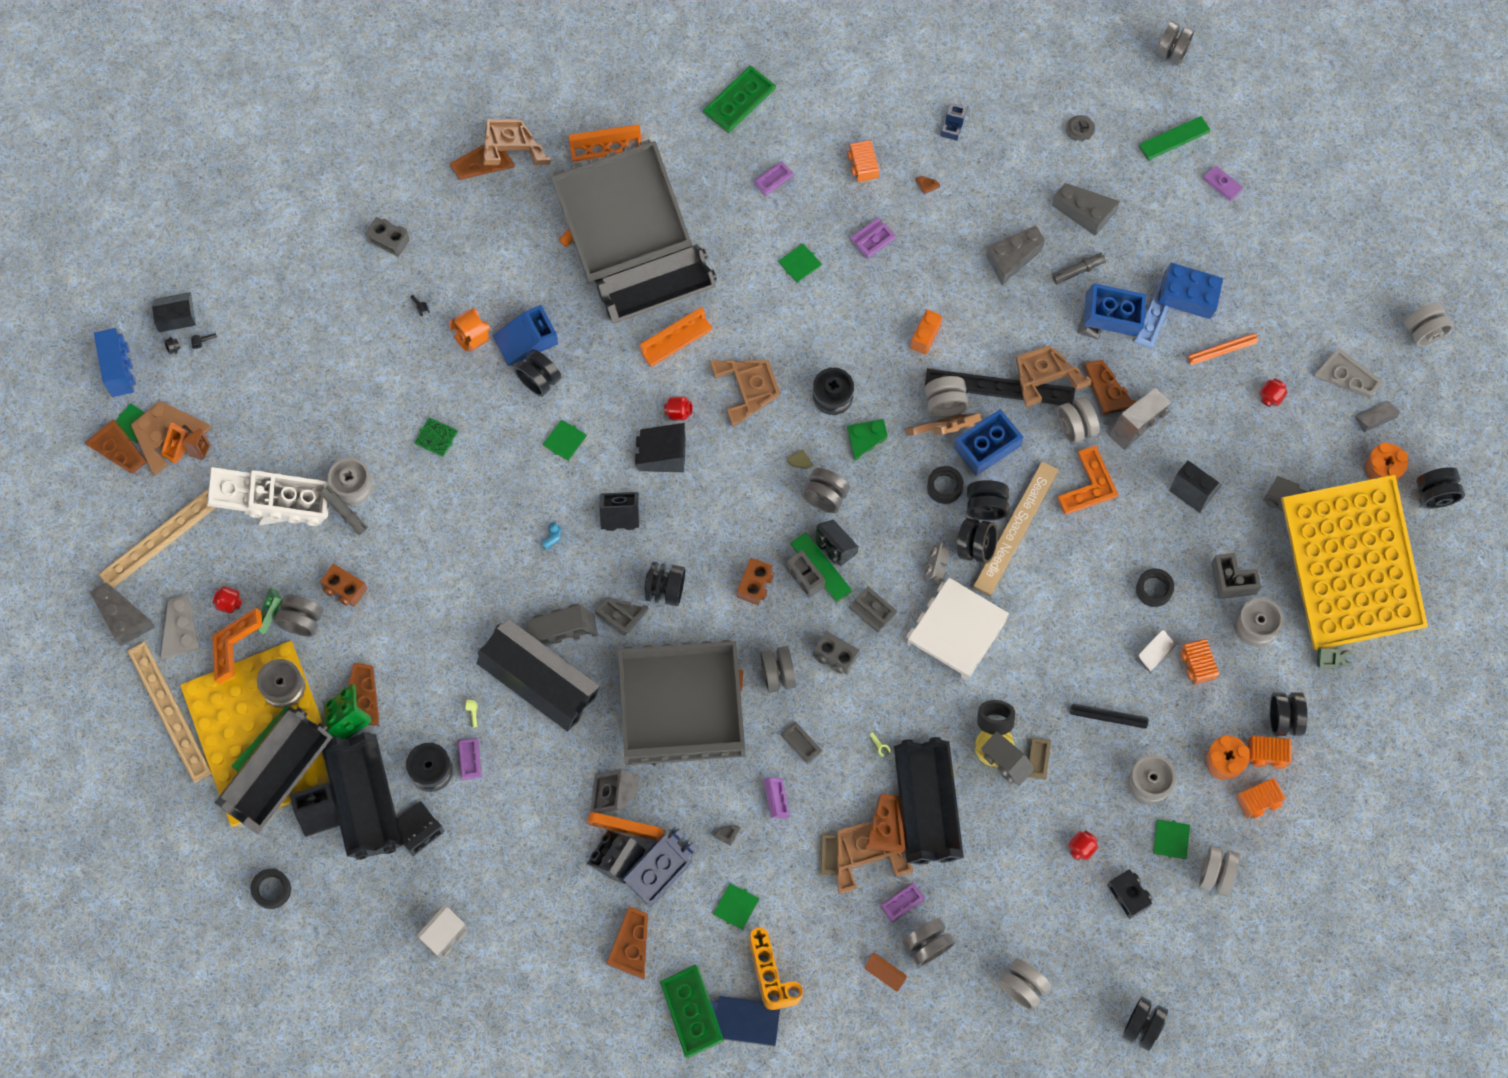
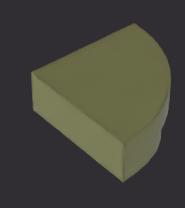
[787,449,813,469]

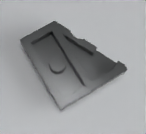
[595,597,649,636]

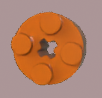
[449,308,490,352]
[1364,442,1408,482]
[1205,735,1250,780]

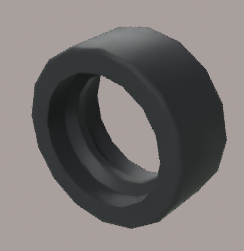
[927,466,964,504]
[1136,568,1174,607]
[977,700,1016,735]
[250,868,292,909]

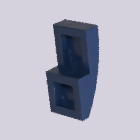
[940,103,968,141]

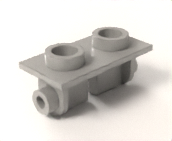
[924,542,950,584]

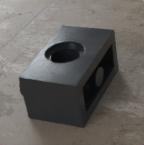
[1107,869,1153,920]

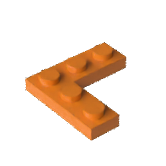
[1057,445,1118,515]
[212,608,262,684]

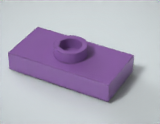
[754,161,793,196]
[1203,165,1243,201]
[458,738,482,780]
[764,777,790,819]
[880,882,925,923]

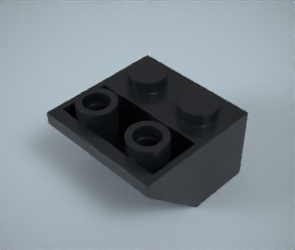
[815,519,859,567]
[290,782,340,837]
[587,830,646,884]

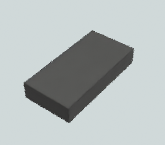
[781,722,822,764]

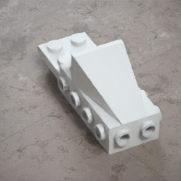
[207,467,328,526]

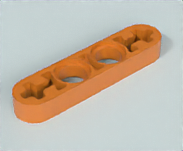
[586,812,665,841]

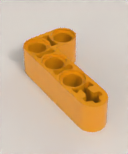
[749,927,803,1010]

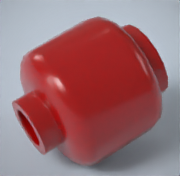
[1259,378,1288,407]
[664,396,693,421]
[212,586,243,614]
[1068,830,1098,861]

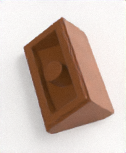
[182,428,210,460]
[865,953,907,992]

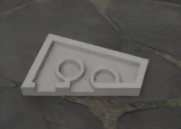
[1314,348,1383,398]
[161,595,200,660]

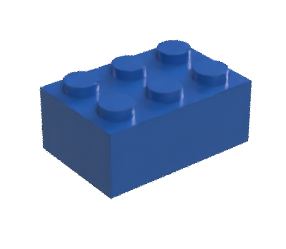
[1157,262,1224,319]
[1083,283,1146,336]
[94,327,136,397]
[953,409,1024,476]

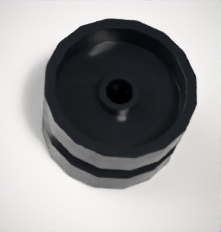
[513,349,562,397]
[813,367,854,415]
[1416,467,1465,509]
[966,480,1009,521]
[957,518,998,564]
[1270,692,1308,736]
[406,742,453,792]
[1122,996,1168,1051]

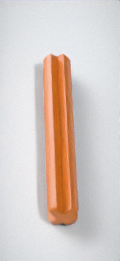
[1188,333,1258,365]

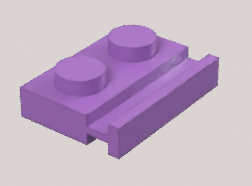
[851,217,896,259]

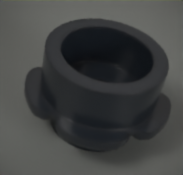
[164,336,180,354]

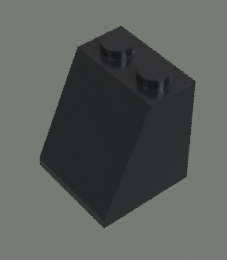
[635,423,686,473]
[1169,460,1222,513]

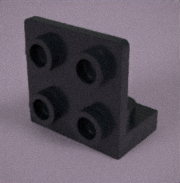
[397,801,445,857]

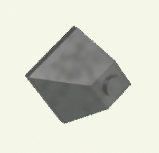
[591,770,639,813]

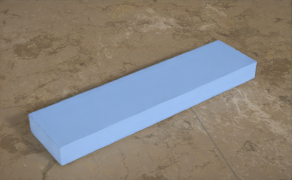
[1135,280,1168,349]

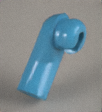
[541,522,561,550]

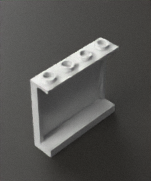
[907,578,1009,681]

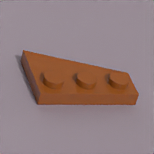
[1083,360,1136,415]
[84,420,147,474]
[348,663,380,727]
[606,906,648,980]

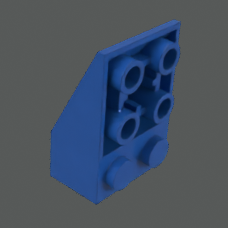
[493,305,558,366]

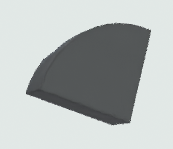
[713,825,741,846]

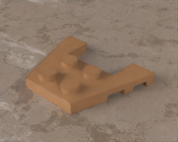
[483,119,551,165]
[1016,345,1092,407]
[710,360,780,427]
[131,401,212,476]
[904,413,981,436]
[837,821,914,894]

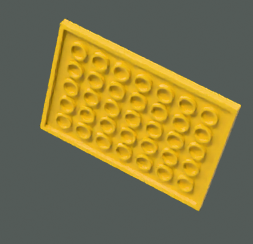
[1281,475,1428,650]
[180,640,329,827]

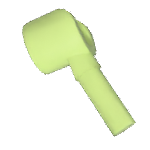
[465,700,478,728]
[869,732,890,757]

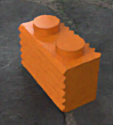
[847,140,879,182]
[910,310,942,355]
[1180,638,1219,685]
[1248,735,1291,769]
[1236,778,1286,819]

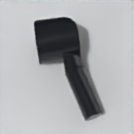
[411,295,430,316]
[191,333,217,349]

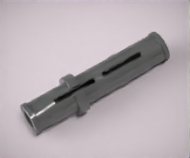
[1052,252,1106,285]
[319,486,368,535]

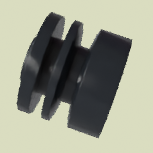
[644,561,686,607]

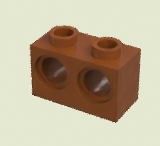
[737,558,775,605]
[320,563,368,607]

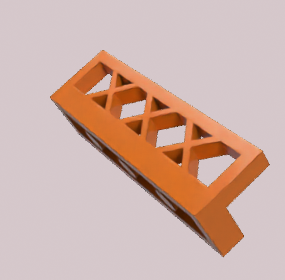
[568,124,642,162]
[640,307,712,367]

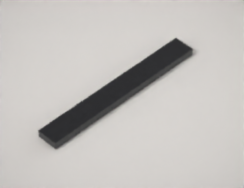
[925,368,1075,405]

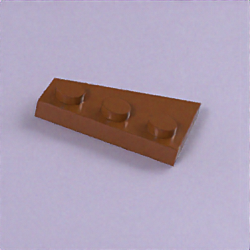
[450,144,515,180]
[865,793,905,853]

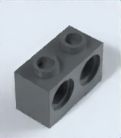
[365,217,410,257]
[786,551,825,598]
[813,631,860,674]

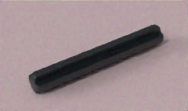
[1070,704,1149,729]

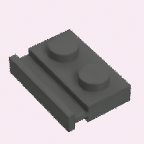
[849,586,897,633]

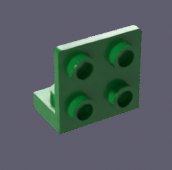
[324,684,371,739]

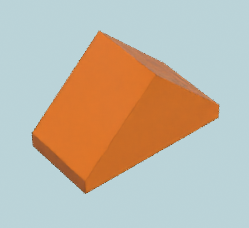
[160,422,189,464]

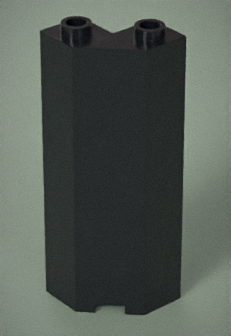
[595,244,717,324]
[476,619,600,732]
[214,706,333,834]
[322,732,403,860]
[894,737,964,865]

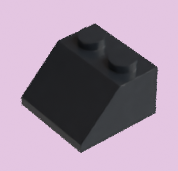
[152,292,196,333]
[600,492,640,531]

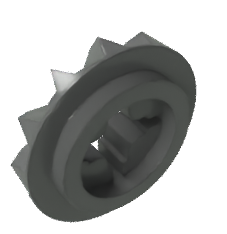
[1066,115,1095,142]

